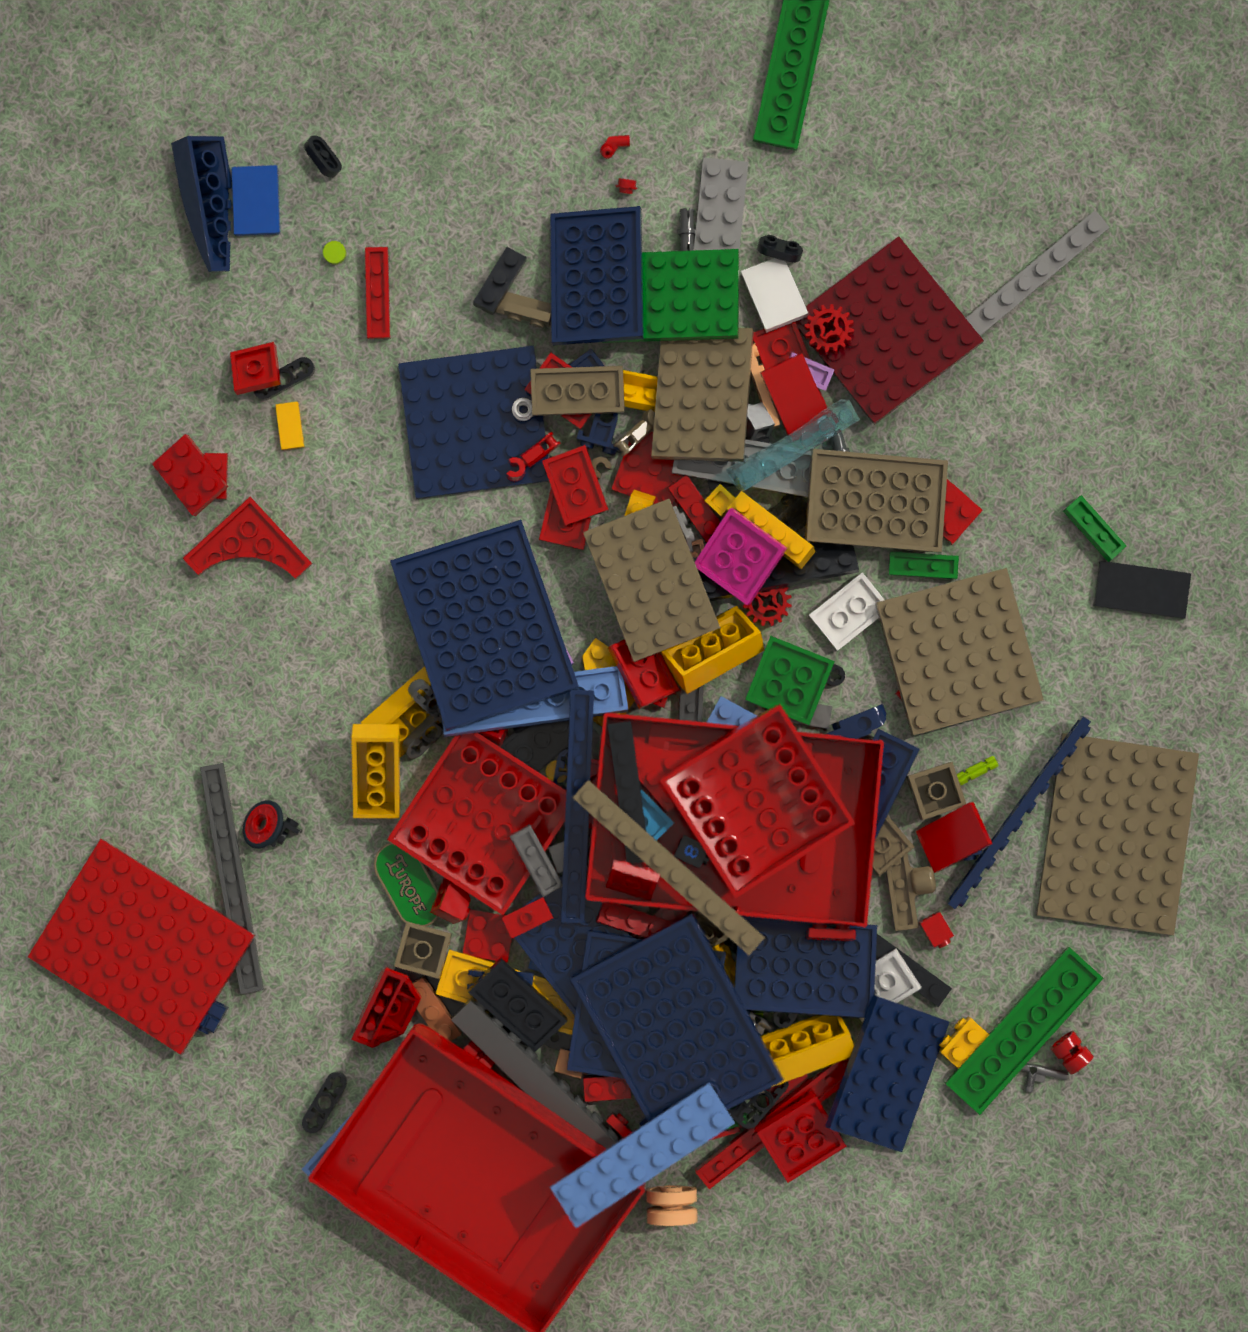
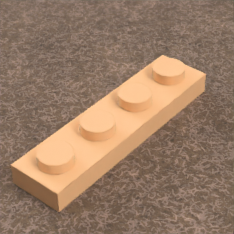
[751,343,781,430]

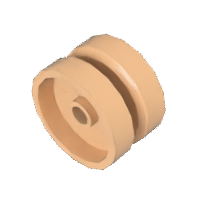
[646,1185,697,1226]

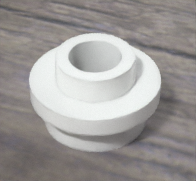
[512,398,533,421]

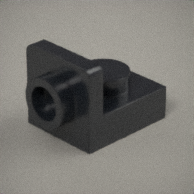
[270,817,302,847]

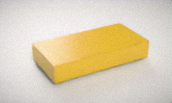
[275,401,305,450]

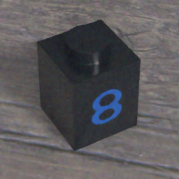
[674,835,709,868]

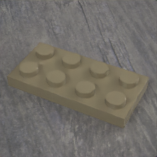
[531,366,625,416]

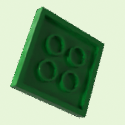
[745,636,835,725]

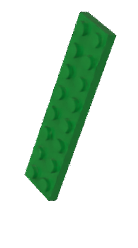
[753,0,830,151]
[945,947,1103,1115]

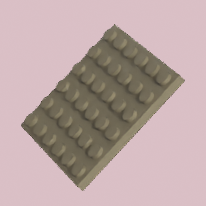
[875,568,1044,736]

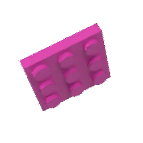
[695,508,787,605]

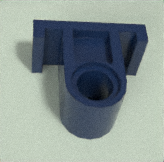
[576,413,621,456]

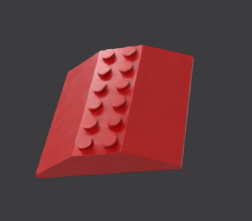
[660,704,855,899]
[387,732,566,916]

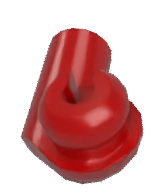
[600,135,630,159]

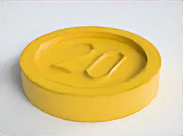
[546,760,567,783]

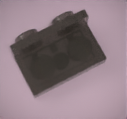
[767,494,807,533]

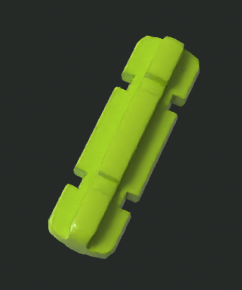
[957,756,998,786]

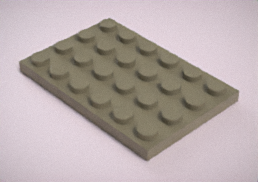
[651,328,754,462]
[805,449,948,553]
[583,499,720,662]

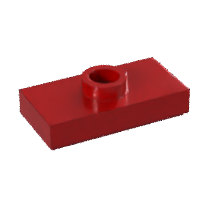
[502,897,554,939]

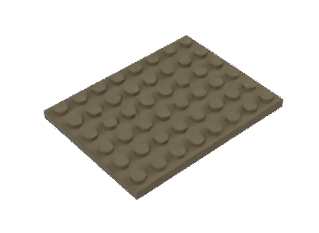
[1036,733,1199,936]

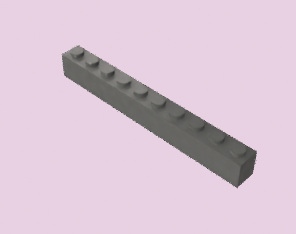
[451,996,620,1149]

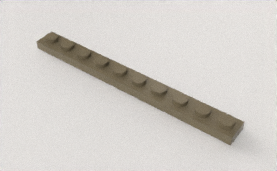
[573,780,765,955]

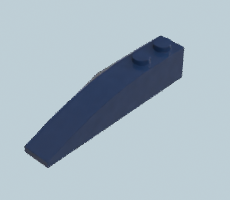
[171,136,232,272]

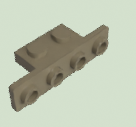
[495,292,551,328]

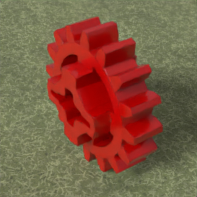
[805,304,854,355]
[742,587,792,627]

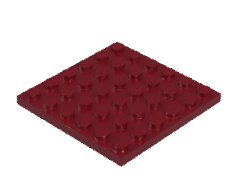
[795,236,984,425]

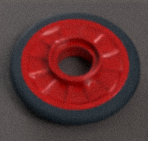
[243,800,283,849]

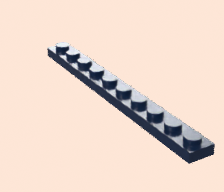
[561,689,594,923]
[946,716,1091,909]

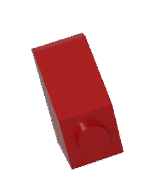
[430,877,471,924]

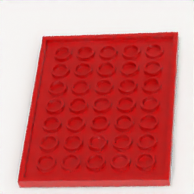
[28,839,256,1055]

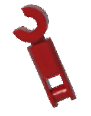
[506,432,561,482]

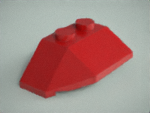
[351,967,421,1048]

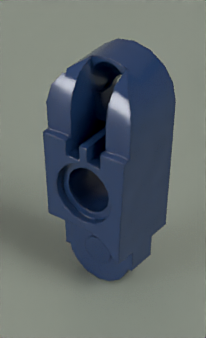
[827,704,887,739]

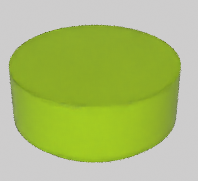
[323,241,346,265]

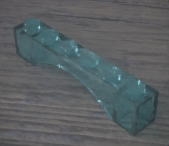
[726,399,860,491]

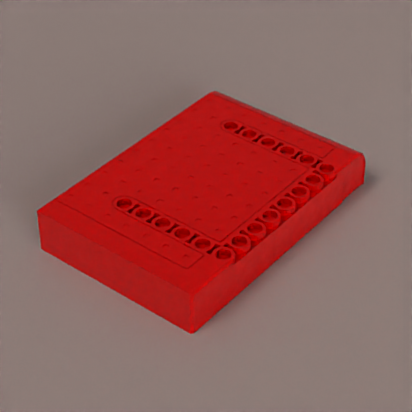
[585,713,884,928]
[308,1024,646,1332]

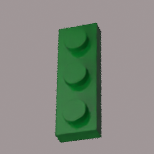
[1063,495,1127,562]
[888,552,959,579]

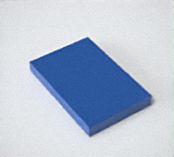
[232,165,280,236]

